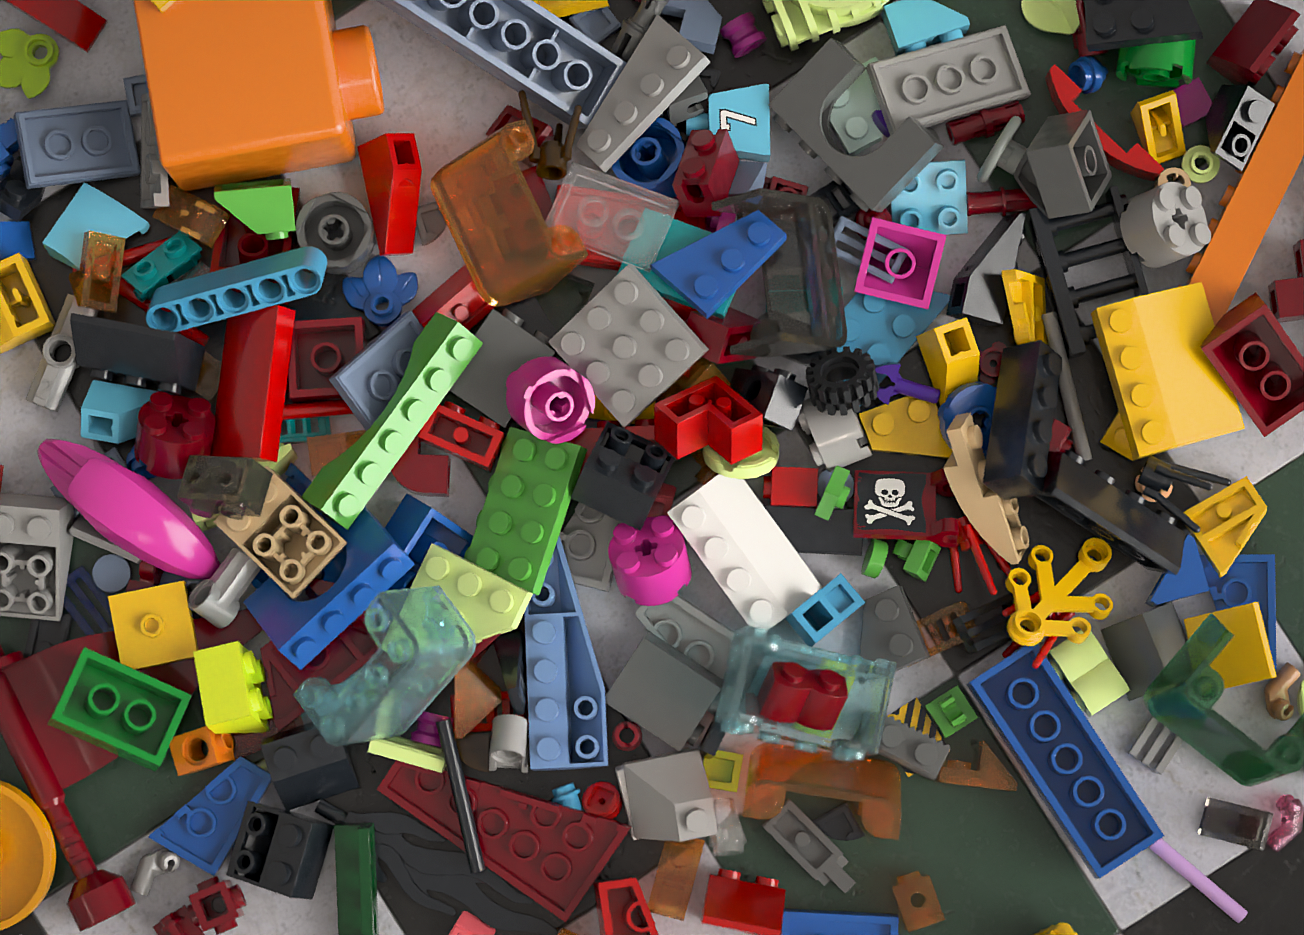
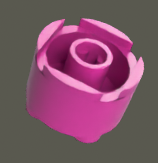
[506,356,595,444]
[608,515,692,606]

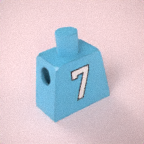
[686,84,770,162]

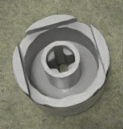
[1120,182,1211,268]
[798,398,872,473]

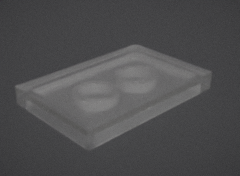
[543,162,679,272]

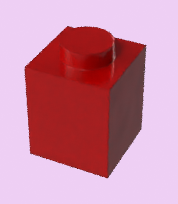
[763,466,818,507]

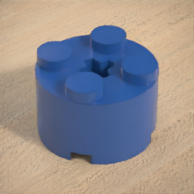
[612,117,686,201]

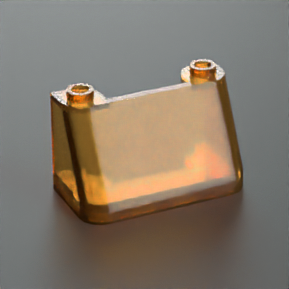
[430,119,588,306]
[740,743,901,840]

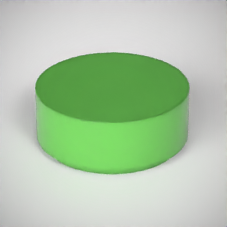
[861,538,888,579]

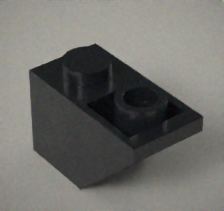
[1205,85,1275,171]

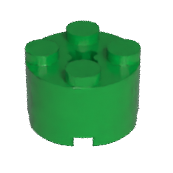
[1116,40,1196,88]

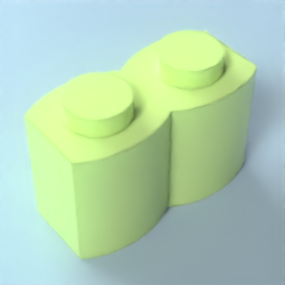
[1047,630,1130,717]

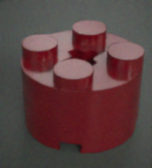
[134,391,215,480]

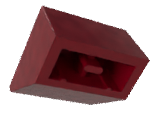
[1206,0,1301,85]

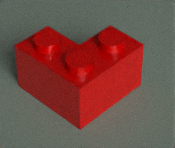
[654,376,763,465]

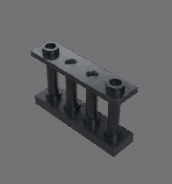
[1025,185,1149,360]

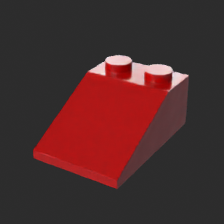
[700,868,786,935]

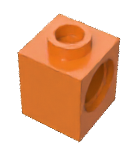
[169,726,235,776]

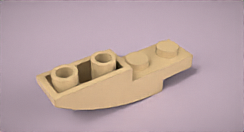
[943,412,1029,565]

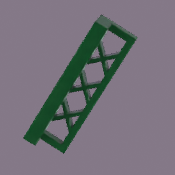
[334,822,379,935]

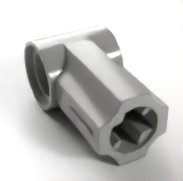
[188,547,261,629]

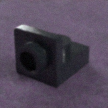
[0,156,46,223]

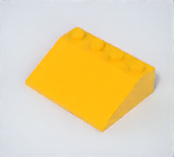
[1091,282,1245,460]

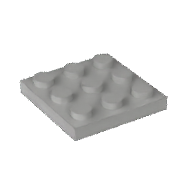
[548,264,709,427]

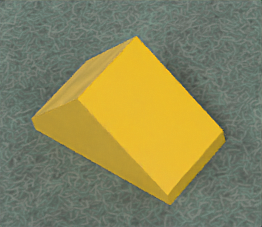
[1130,90,1186,164]

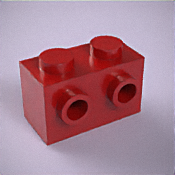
[418,401,506,472]

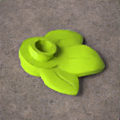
[0,28,60,99]

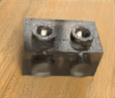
[177,455,273,520]

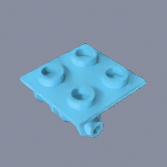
[891,159,968,235]

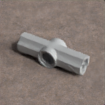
[25,294,100,412]

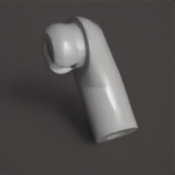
[130,848,180,896]

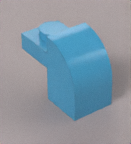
[785,573,865,649]

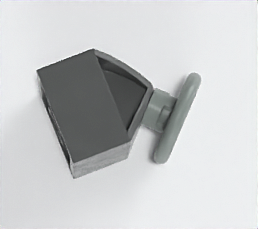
[977,109,1112,219]

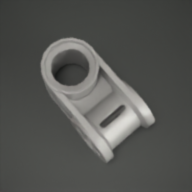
[489,714,530,773]

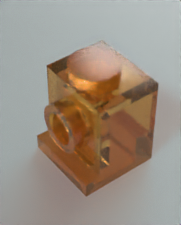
[891,870,945,932]

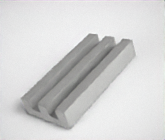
[1128,689,1203,774]

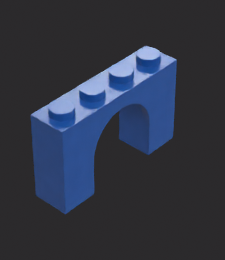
[243,507,415,670]

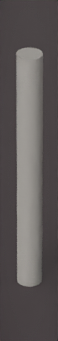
[1042,312,1092,461]

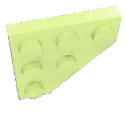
[382,543,533,665]

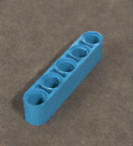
[146,246,328,332]

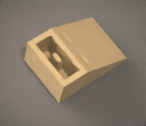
[214,466,347,600]

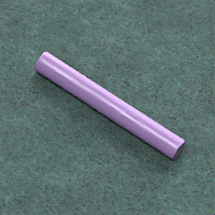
[1149,838,1248,923]

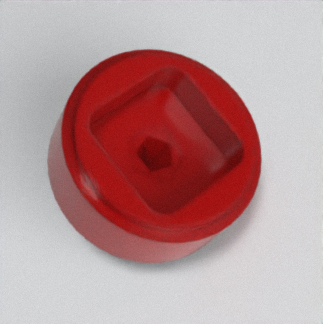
[582,781,622,820]

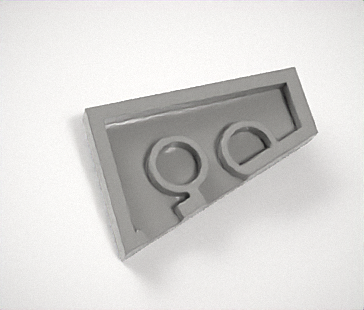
[140,92,169,209]

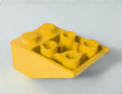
[0,253,56,354]

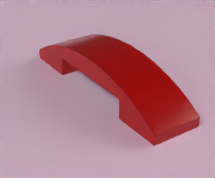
[3,0,108,53]
[1045,64,1164,181]

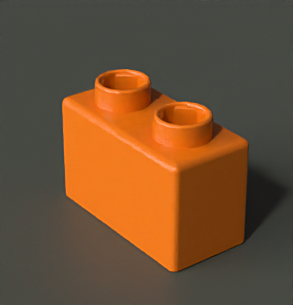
[133,0,384,192]

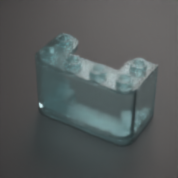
[293,585,476,746]
[714,626,897,762]

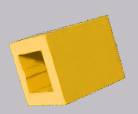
[916,317,980,406]

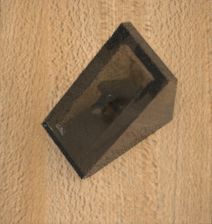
[1197,797,1274,851]

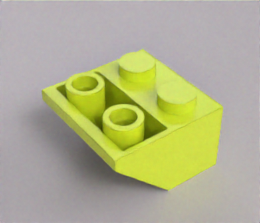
[193,641,273,734]

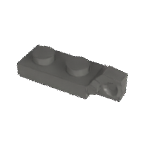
[762,799,856,893]

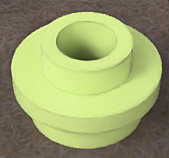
[1181,145,1220,184]

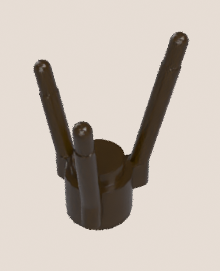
[518,90,582,181]

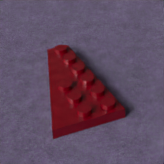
[377,760,632,922]

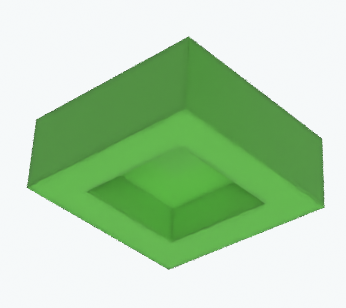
[814,466,851,521]

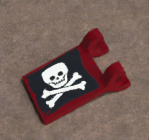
[853,468,958,548]

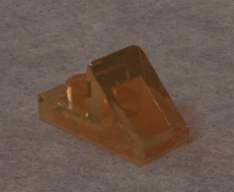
[69,231,125,313]
[936,740,1017,791]

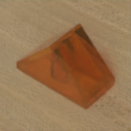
[455,652,501,738]

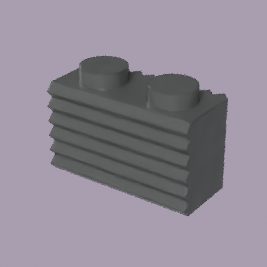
[863,712,950,781]

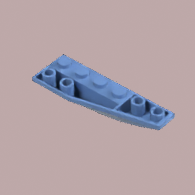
[524,536,608,771]

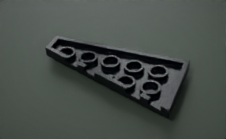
[1085,0,1203,52]

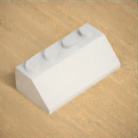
[667,474,823,637]

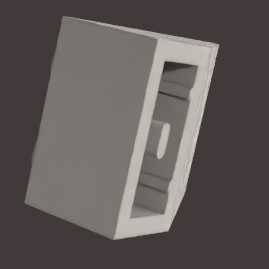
[0,492,74,621]

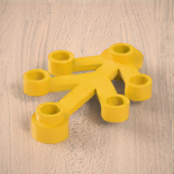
[1005,538,1113,646]

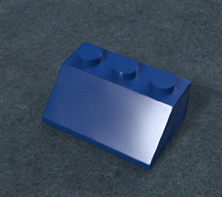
[370,494,473,621]

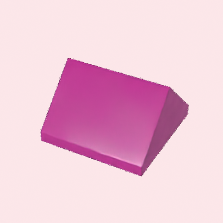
[854,217,947,309]

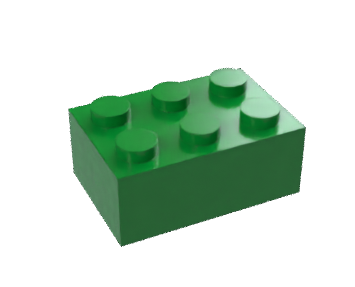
[48,647,192,772]

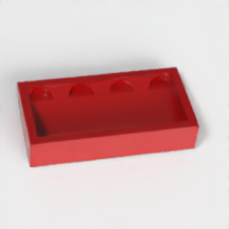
[210,305,296,462]

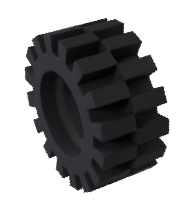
[806,346,879,416]

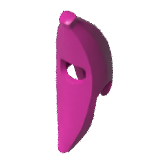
[37,439,220,580]

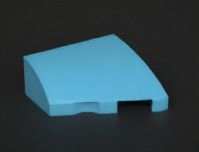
[42,183,150,272]

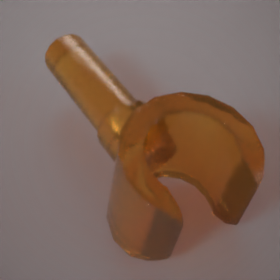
[691,449,718,485]

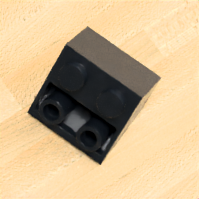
[571,421,675,531]
[226,801,334,899]

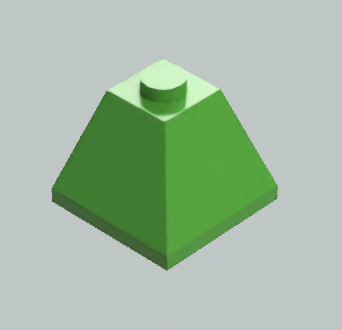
[214,178,296,240]

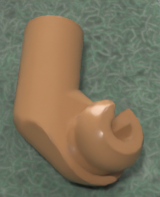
[1264,662,1301,721]

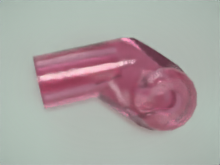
[1264,794,1304,853]

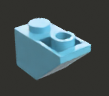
[881,0,970,56]
[81,380,159,444]

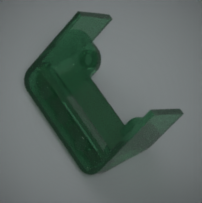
[1144,613,1304,787]

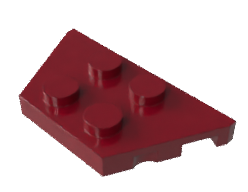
[260,626,389,732]

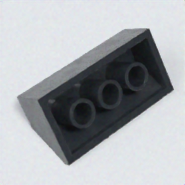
[1033,449,1185,575]

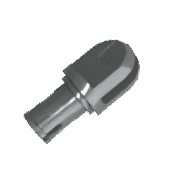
[611,0,669,62]

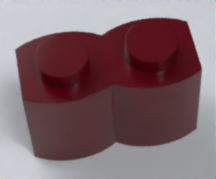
[757,661,848,731]

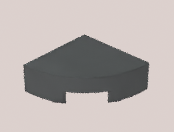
[416,198,450,246]

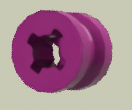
[720,12,767,58]
[410,710,454,747]

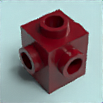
[187,876,247,935]

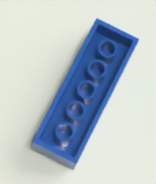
[966,644,1164,879]

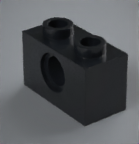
[729,365,808,431]

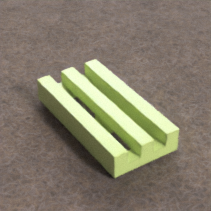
[368,731,446,773]

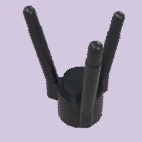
[1137,455,1231,533]

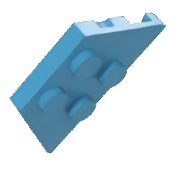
[823,291,950,406]

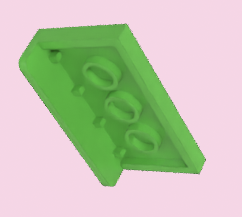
[464,427,587,596]

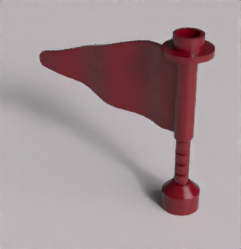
[0,608,263,932]

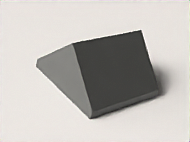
[1101,602,1197,701]

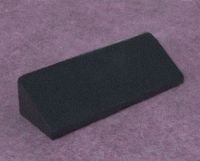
[763,505,863,556]

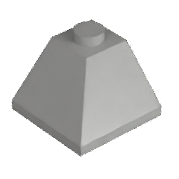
[623,748,718,842]

